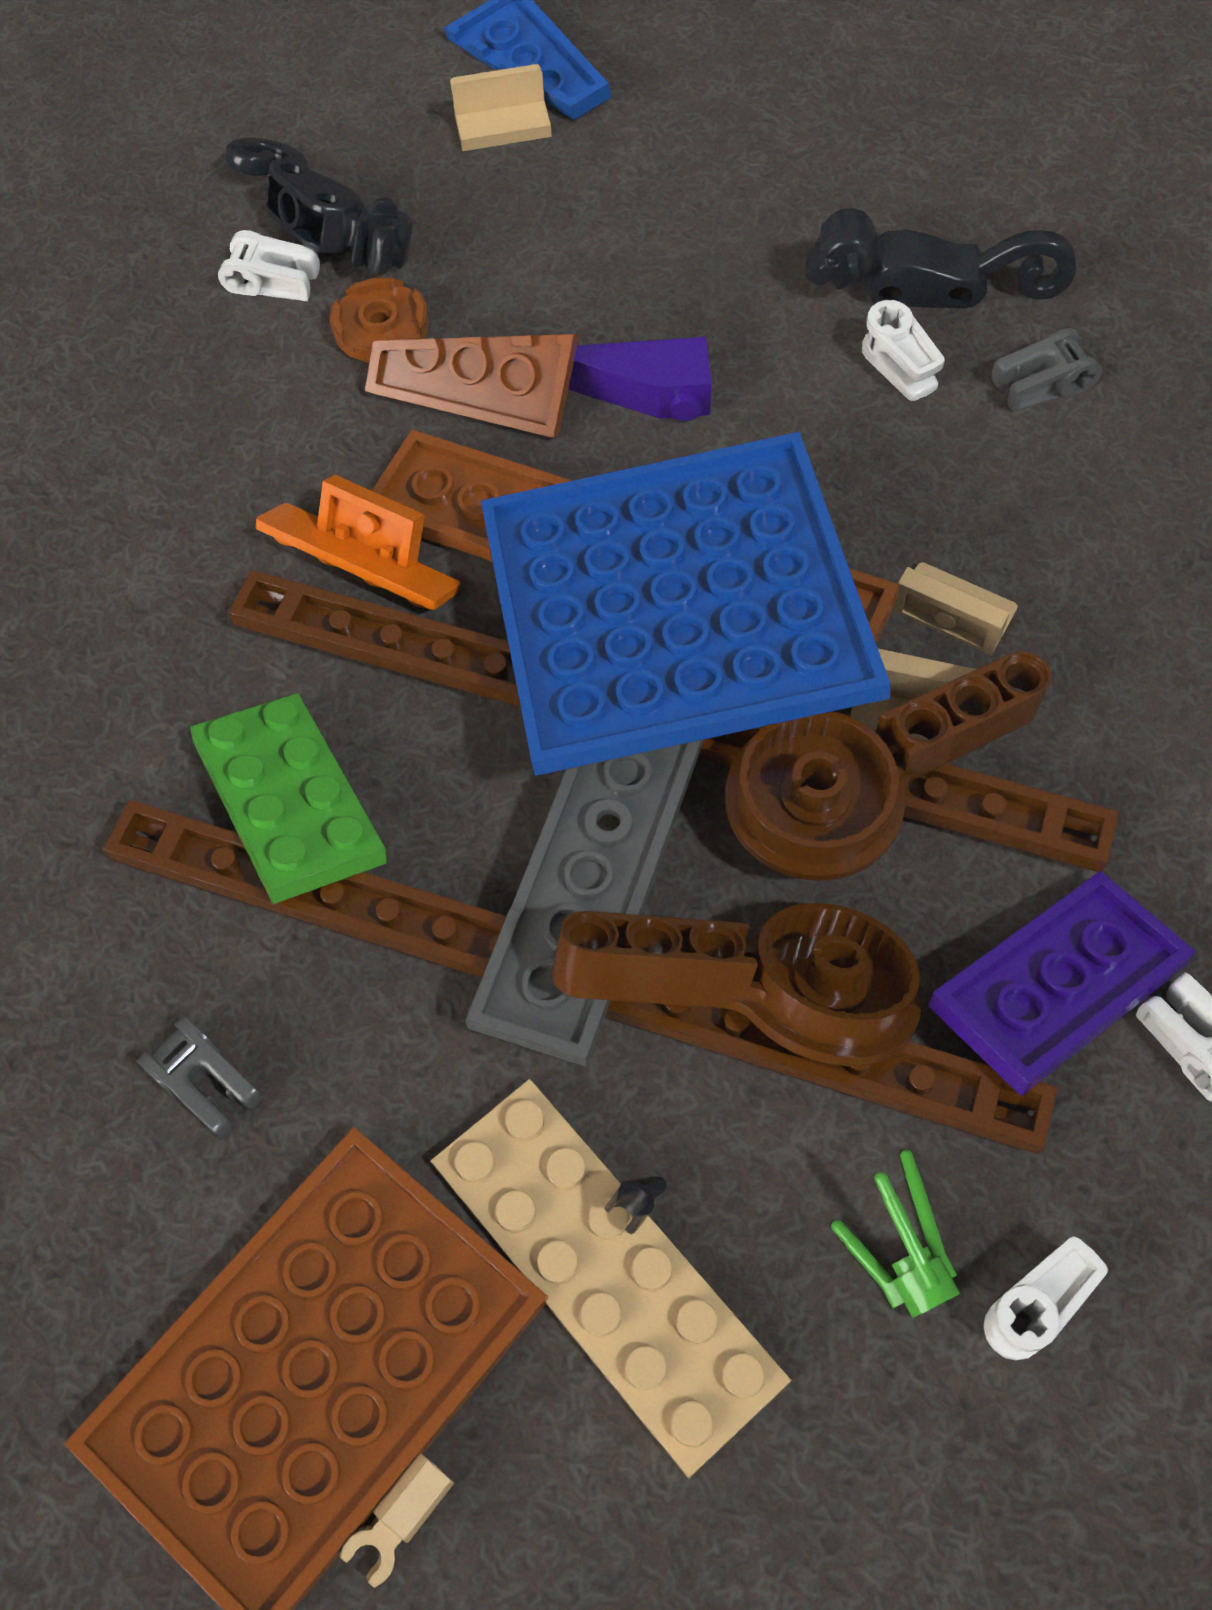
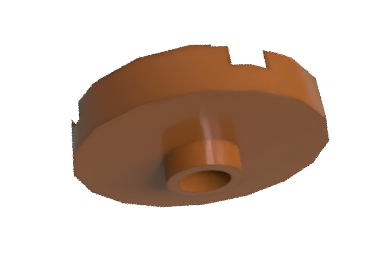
[330,278,429,363]

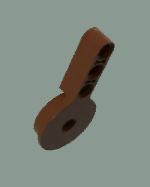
[725,651,1051,881]
[551,903,921,1066]

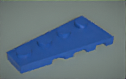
[444,0,611,120]

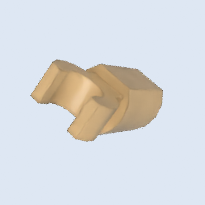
[339,1453,454,1588]

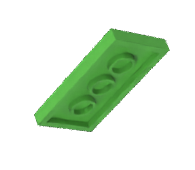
[190,693,387,904]

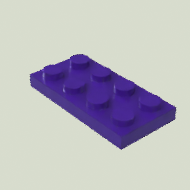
[928,871,1196,1096]

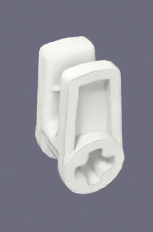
[218,230,320,301]
[862,300,945,401]
[1136,972,1212,1102]
[984,1236,1108,1360]

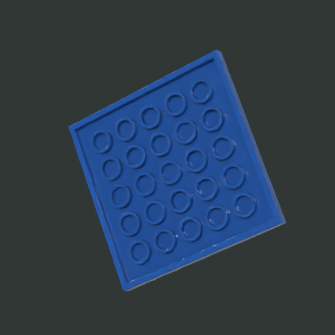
[481,431,891,776]

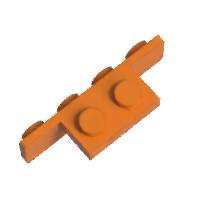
[256,475,461,610]

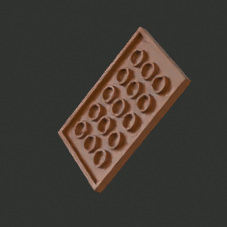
[64,1127,548,1610]

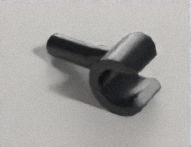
[605,1177,667,1234]

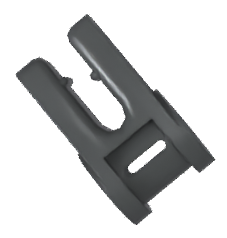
[992,328,1102,413]
[136,1016,264,1141]

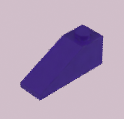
[568,337,712,421]

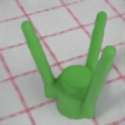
[831,1149,960,1319]

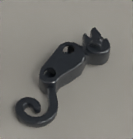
[225,138,413,276]
[806,208,1077,309]

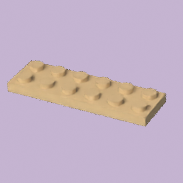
[431,1079,792,1479]

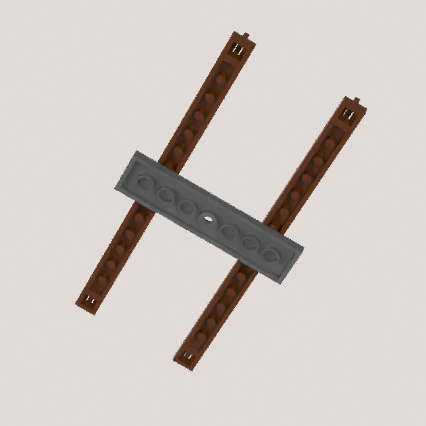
[103,570,1119,1154]

